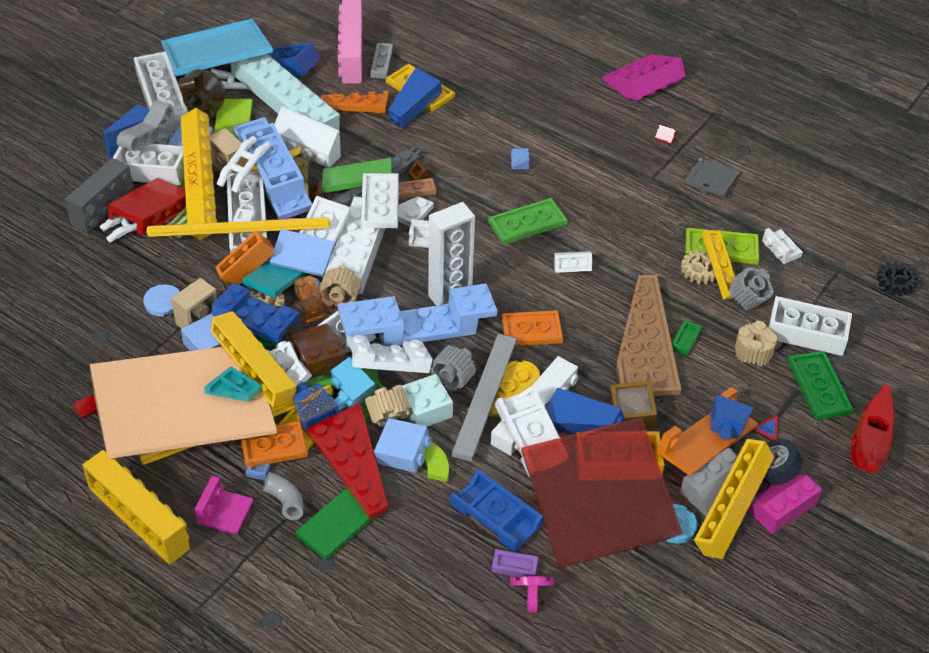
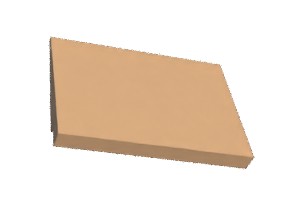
[90,347,277,459]

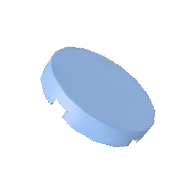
[144,284,180,317]

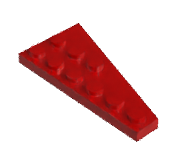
[307,403,388,519]

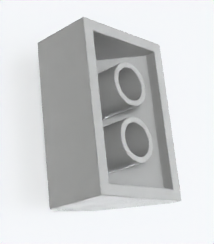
[680,447,738,517]

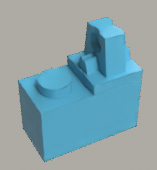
[331,357,376,411]

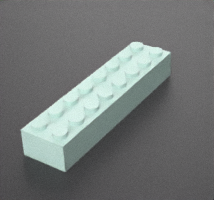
[231,54,340,130]

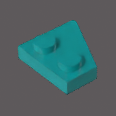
[204,366,262,402]

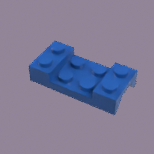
[212,283,300,345]
[450,469,543,553]

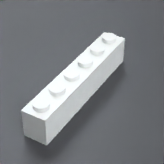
[491,356,579,456]

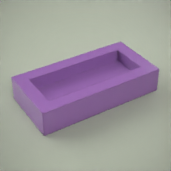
[491,549,538,577]

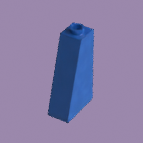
[388,67,442,129]
[545,387,625,433]

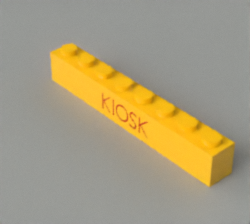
[181,108,217,240]

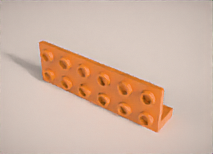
[657,387,758,475]

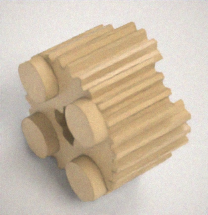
[319,265,361,307]
[735,321,777,366]
[365,385,411,427]

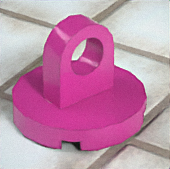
[510,576,554,613]

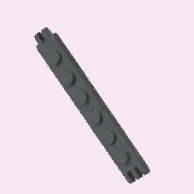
[333,147,423,207]

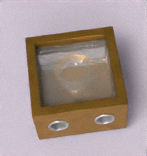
[610,380,657,431]

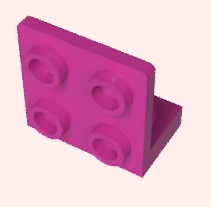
[194,476,253,535]

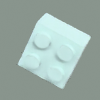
[403,374,453,426]

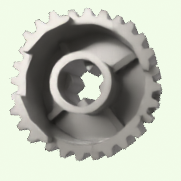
[729,267,774,310]
[430,345,477,392]

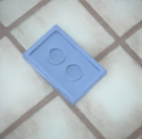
[270,229,335,277]

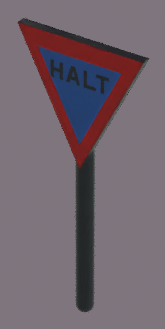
[752,390,797,440]

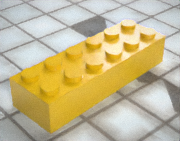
[82,450,190,565]

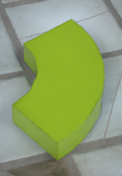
[423,442,449,482]

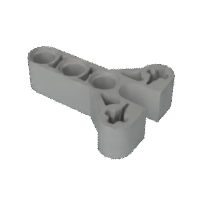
[117,100,174,151]

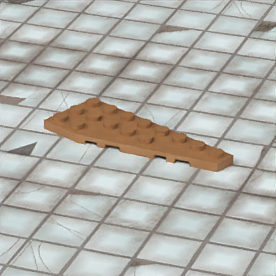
[616,275,681,396]

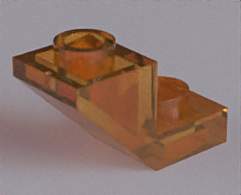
[294,275,325,323]

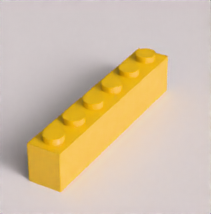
[210,311,296,408]
[694,439,774,559]

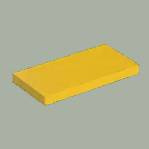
[386,64,455,112]

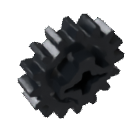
[876,261,919,296]

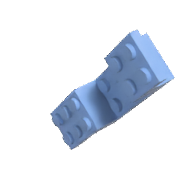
[232,117,312,220]
[338,283,497,347]

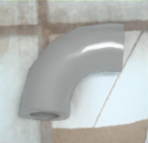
[262,472,304,520]

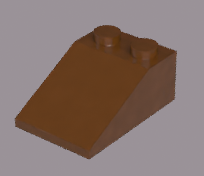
[290,323,346,379]

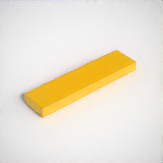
[702,230,736,300]

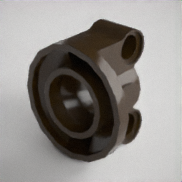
[178,69,226,122]

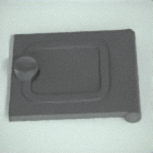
[684,157,740,197]

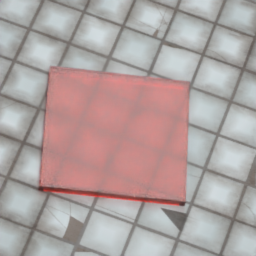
[521,417,683,569]

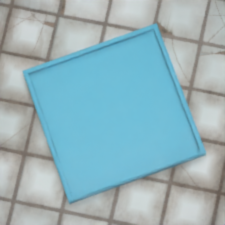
[161,19,273,76]

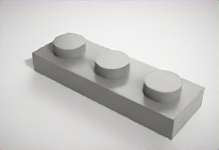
[371,43,393,79]

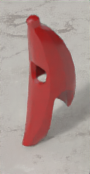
[851,385,894,474]

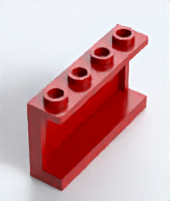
[109,178,186,235]

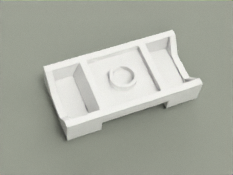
[345,335,432,373]
[495,386,569,478]

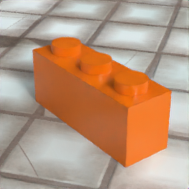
[215,230,276,285]

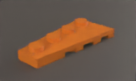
[320,91,389,114]

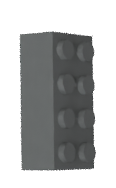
[65,158,134,233]

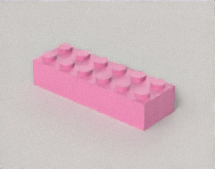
[338,0,362,84]

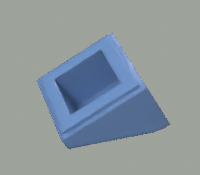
[511,148,529,169]

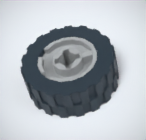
[763,439,803,485]

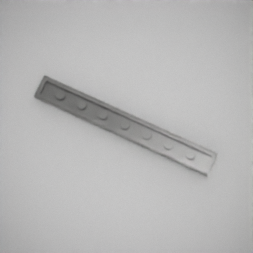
[452,334,517,462]

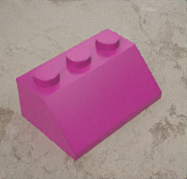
[747,474,822,535]

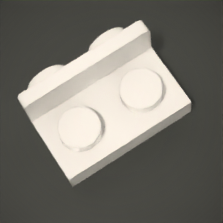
[763,228,803,264]
[266,341,300,370]

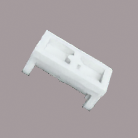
[409,219,429,248]

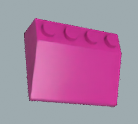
[602,54,685,101]

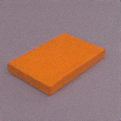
[501,310,563,346]
[241,421,308,468]

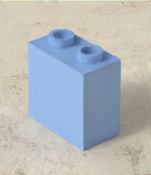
[181,313,222,351]
[374,418,431,473]

